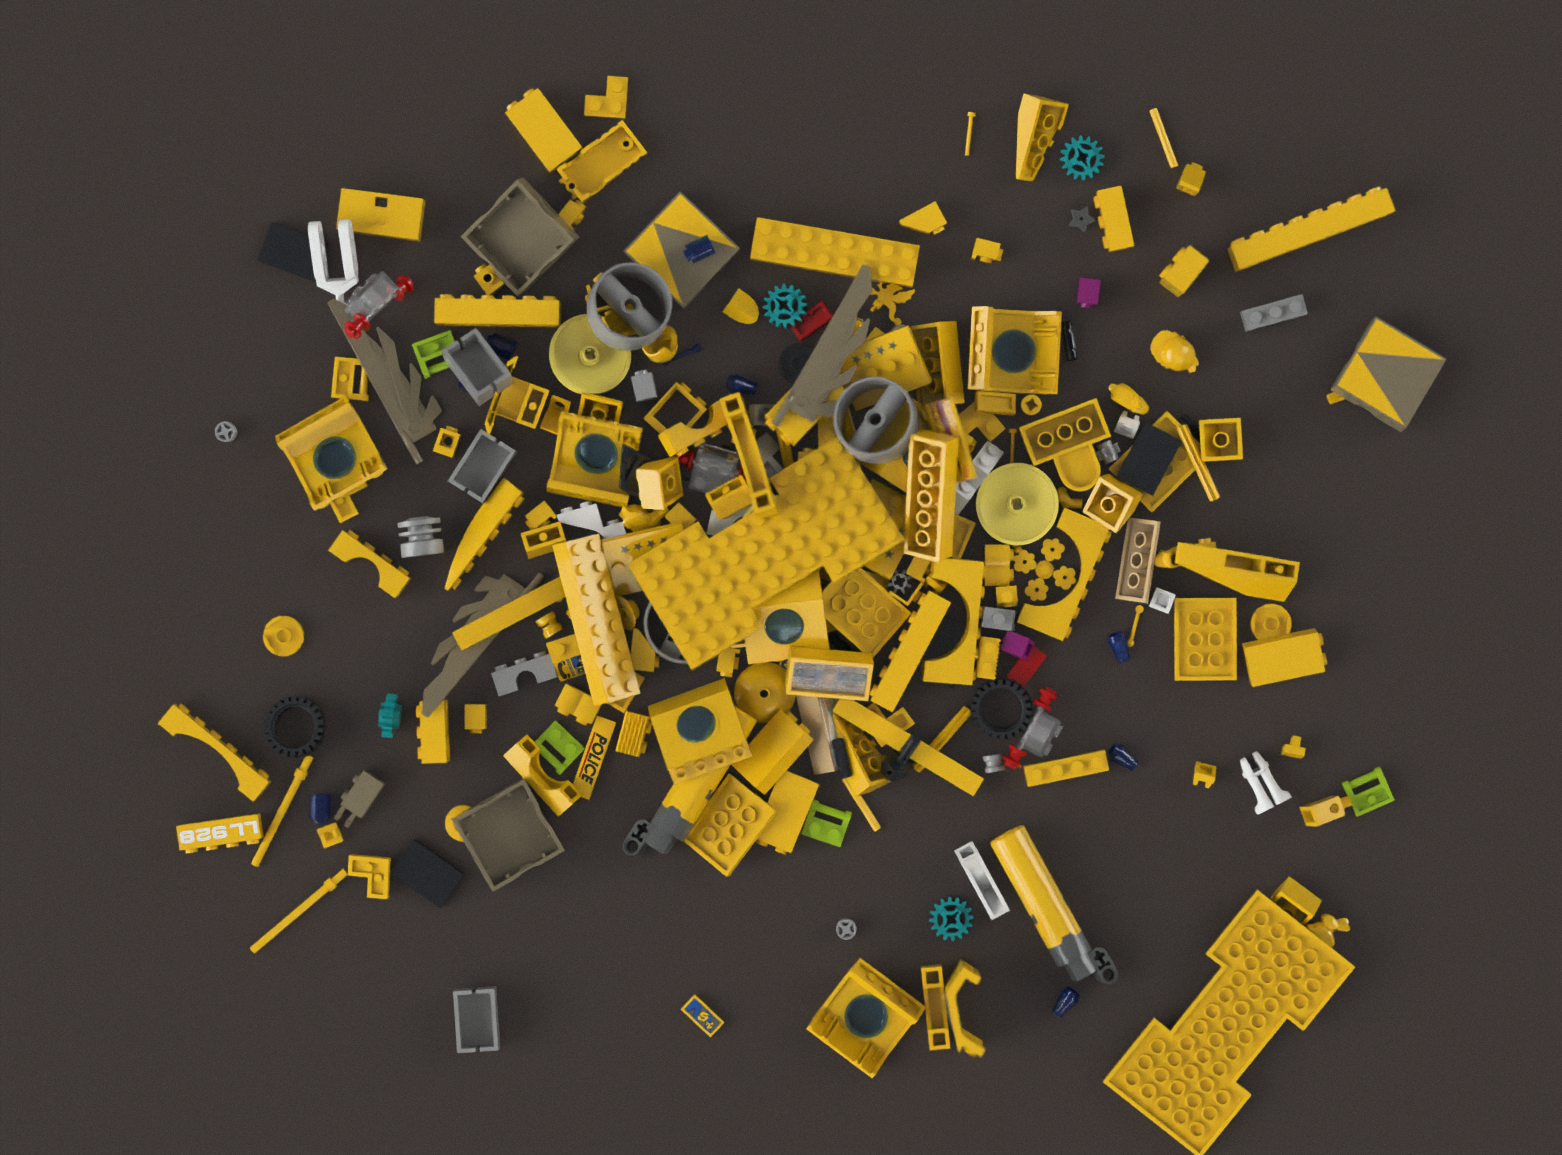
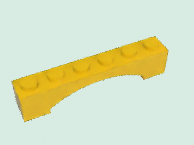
[720,392,779,519]
[158,703,272,802]

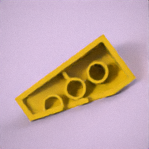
[1016,93,1069,181]

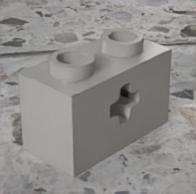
[631,370,658,403]

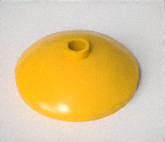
[734,662,796,723]

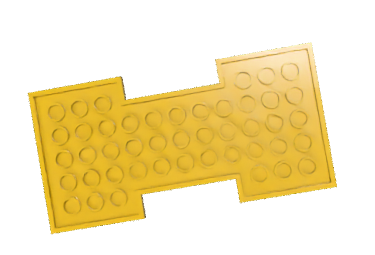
[627,437,905,670]
[1103,889,1355,1155]

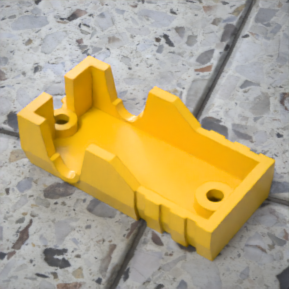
[557,120,647,203]

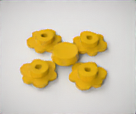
[1014,538,1076,601]

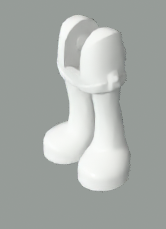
[1240,751,1292,815]

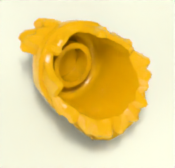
[1150,330,1199,373]

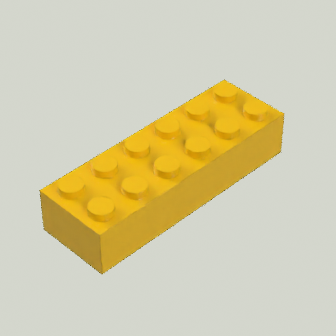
[434,294,562,328]
[904,429,959,562]
[869,591,951,712]

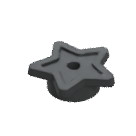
[1069,206,1095,233]

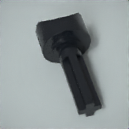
[881,733,922,781]

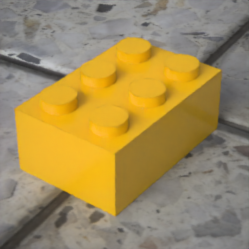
[1159,245,1209,297]
[416,699,450,764]

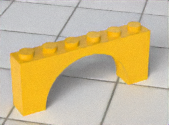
[1016,508,1112,641]
[920,558,987,685]

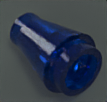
[726,374,758,395]
[1107,631,1130,663]
[1107,743,1138,771]
[1052,986,1080,1018]

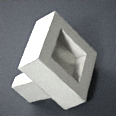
[1114,411,1140,439]
[1149,587,1176,614]

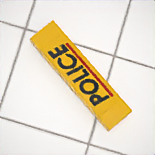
[573,715,616,800]

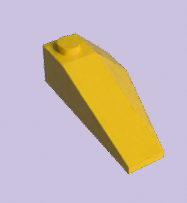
[832,713,893,797]

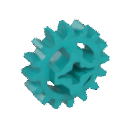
[1059,135,1105,181]
[762,284,808,329]
[378,693,402,738]
[929,896,974,941]

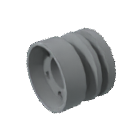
[397,516,445,558]

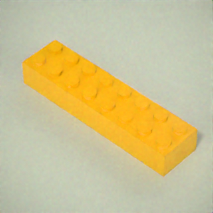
[1227,186,1395,272]
[750,217,920,288]
[552,534,640,706]

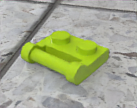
[412,330,455,379]
[535,720,585,775]
[1341,766,1395,817]
[802,799,852,847]

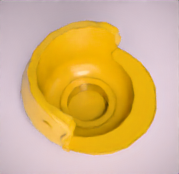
[642,325,678,363]

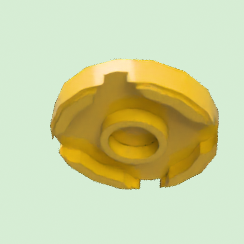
[1250,603,1292,640]
[263,616,304,656]

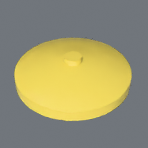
[549,314,631,395]
[976,463,1059,545]

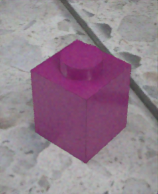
[1076,278,1101,309]
[1000,631,1035,662]

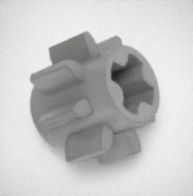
[1095,440,1121,465]
[887,570,912,594]

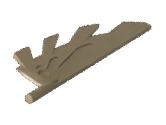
[772,265,872,427]
[327,299,442,465]
[422,573,545,718]

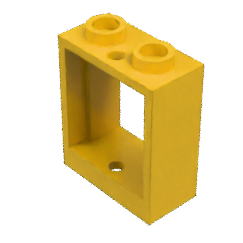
[643,382,707,434]

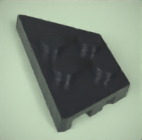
[619,443,691,499]

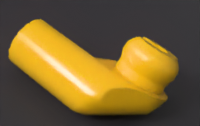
[1056,487,1082,509]

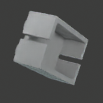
[442,328,513,406]
[448,429,517,503]
[453,986,500,1053]

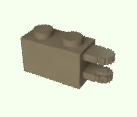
[334,770,386,828]

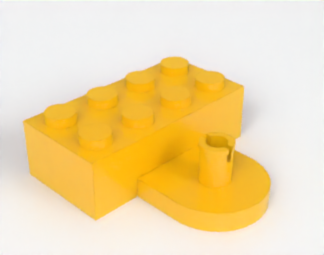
[1018,398,1111,491]

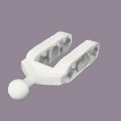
[308,219,359,306]

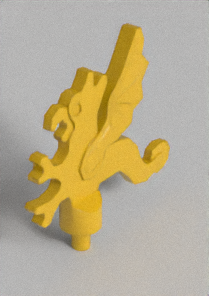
[870,282,915,325]

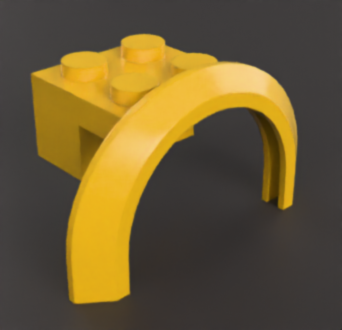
[484,356,550,435]

